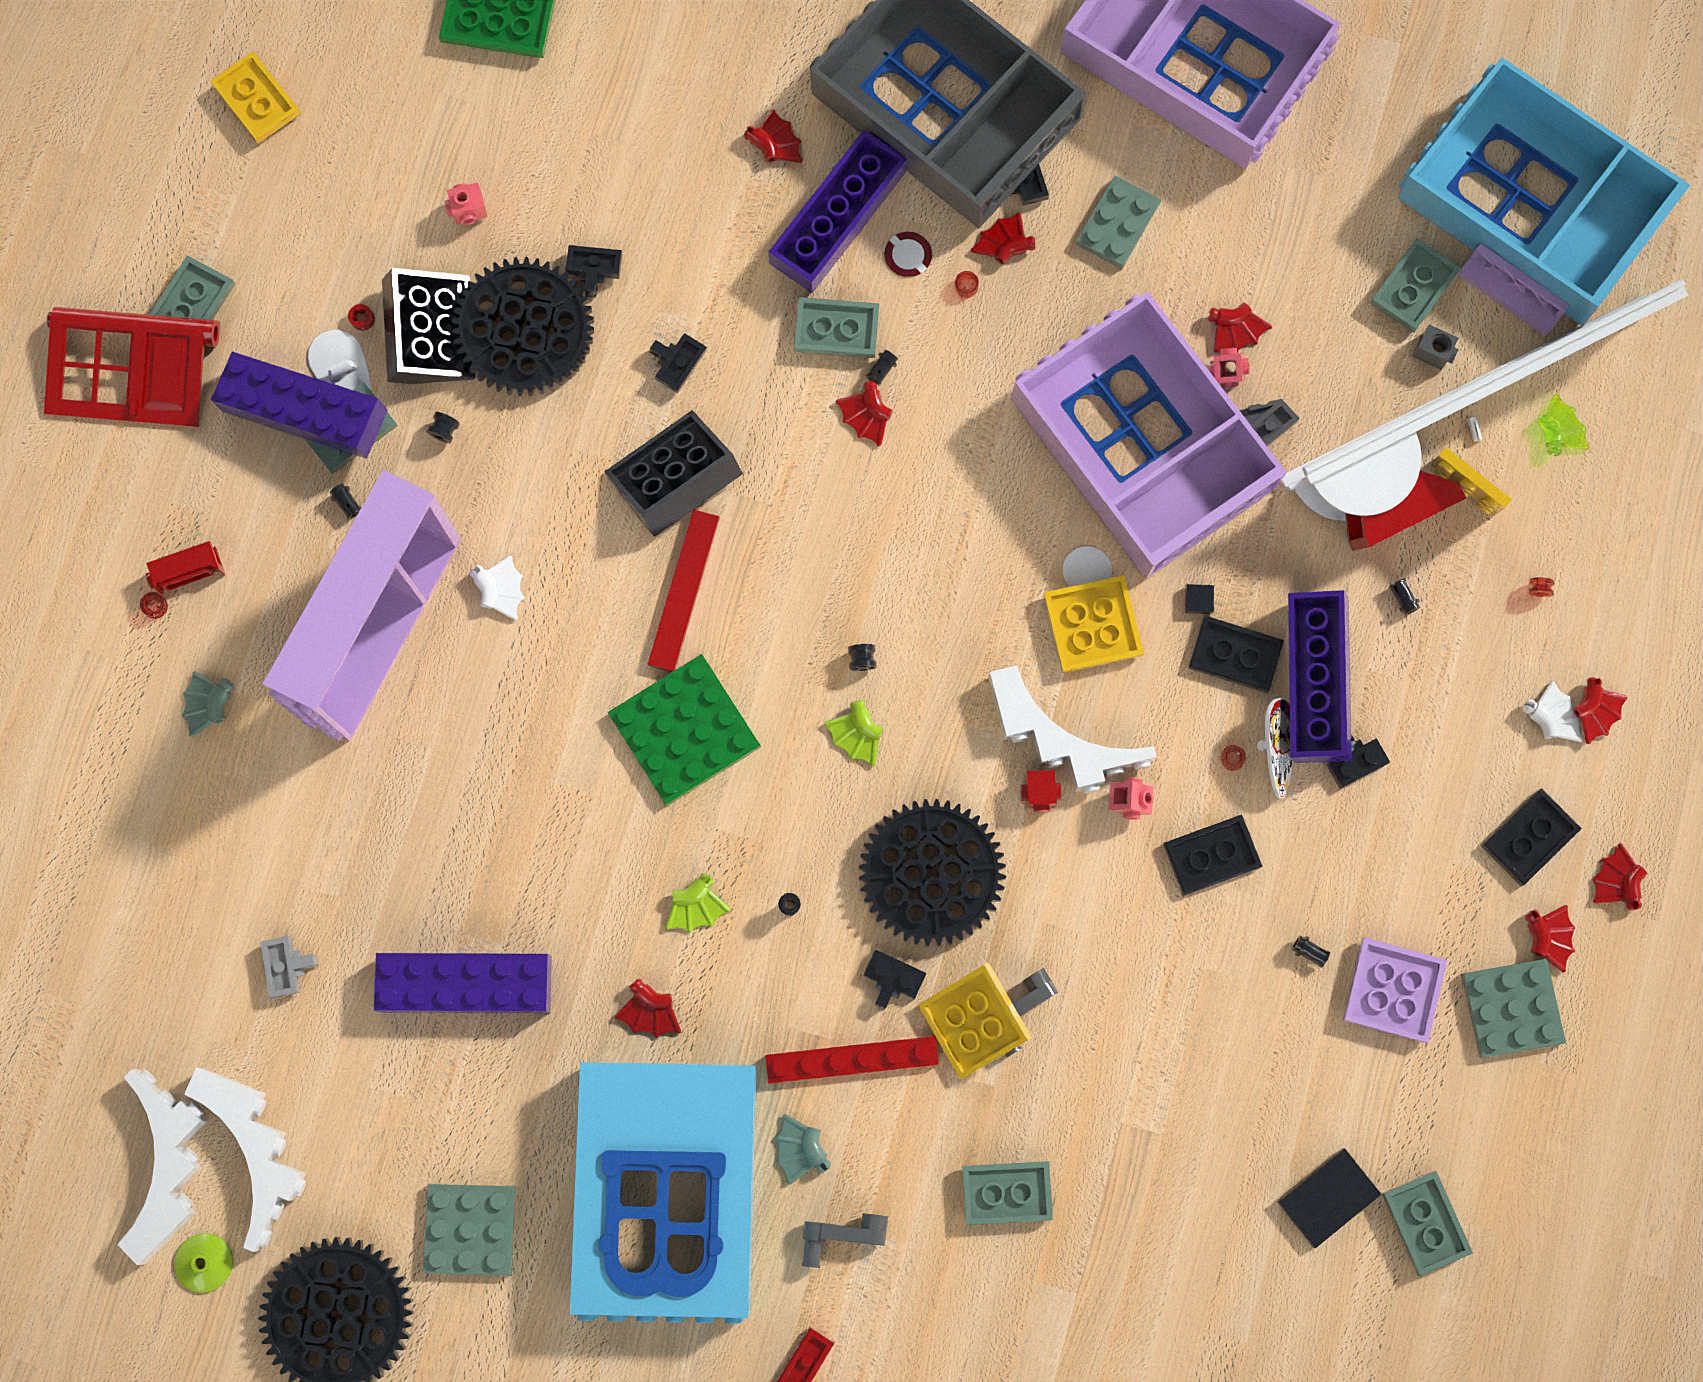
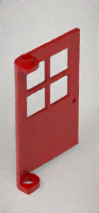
[44,307,220,427]

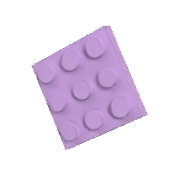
[1343,937,1447,1043]

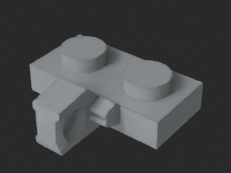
[260,936,319,998]

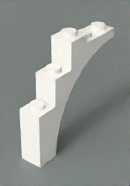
[988,666,1157,794]
[185,1067,306,1252]
[117,1069,207,1265]

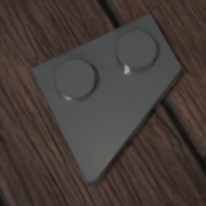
[1239,399,1300,447]

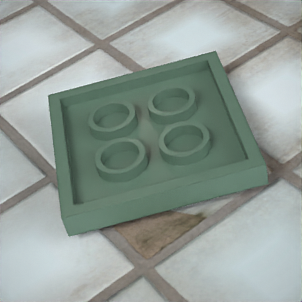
[1461,959,1566,1058]
[423,1184,516,1275]

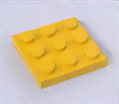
[1431,447,1512,516]
[1043,575,1144,674]
[918,962,1032,1080]

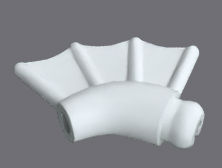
[470,556,525,620]
[1523,681,1583,742]

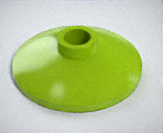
[174,1233,233,1293]

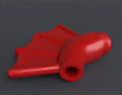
[744,109,803,163]
[971,212,1036,264]
[1207,302,1272,353]
[835,381,893,447]
[1573,677,1628,744]
[1592,843,1648,911]
[1525,905,1575,973]
[614,979,681,1038]

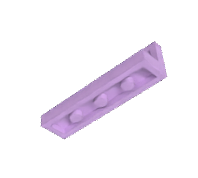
[1458,243,1570,337]

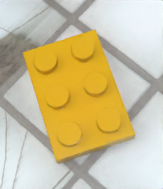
[210,51,301,144]

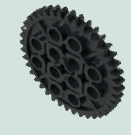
[452,257,594,396]
[858,799,1006,947]
[258,1237,414,1382]

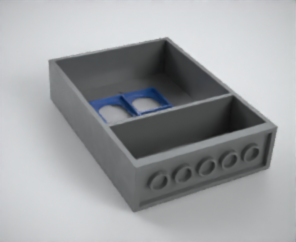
[810,0,1087,229]

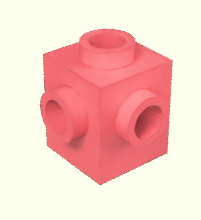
[444,182,488,225]
[1210,348,1250,388]
[1109,778,1154,820]

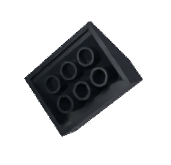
[382,268,476,384]
[604,410,743,537]

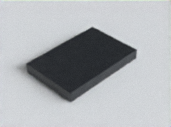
[1188,615,1284,693]
[1481,788,1582,887]
[1163,814,1263,896]
[1277,1148,1382,1249]

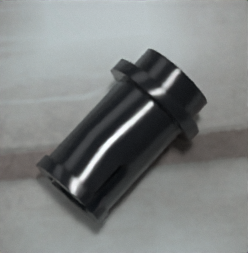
[866,350,898,386]
[330,483,361,520]
[1389,578,1420,615]
[778,893,801,916]
[1292,935,1330,968]

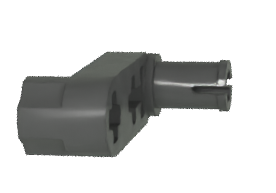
[1005,968,1058,1057]
[802,1213,888,1268]

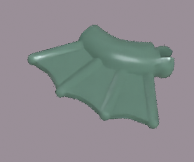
[182,672,234,737]
[775,1114,831,1184]

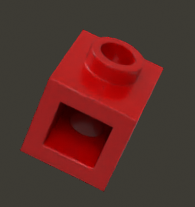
[1021,770,1061,813]

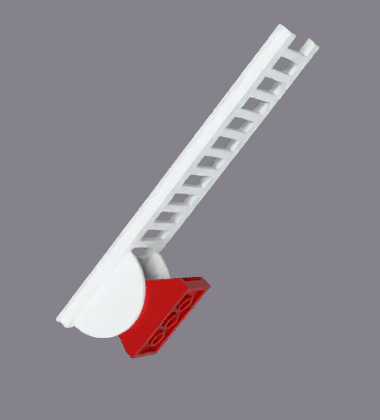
[1281,279,1688,551]

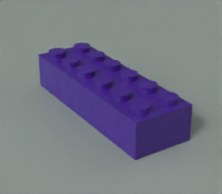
[768,130,907,293]
[210,351,388,459]
[1288,590,1352,763]
[374,953,552,1013]

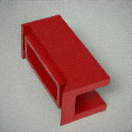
[145,541,226,594]

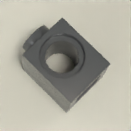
[1412,324,1459,370]

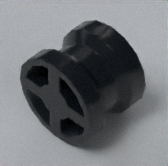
[426,411,460,444]
[848,644,877,671]

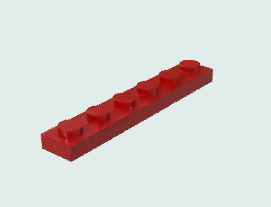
[765,1036,939,1084]

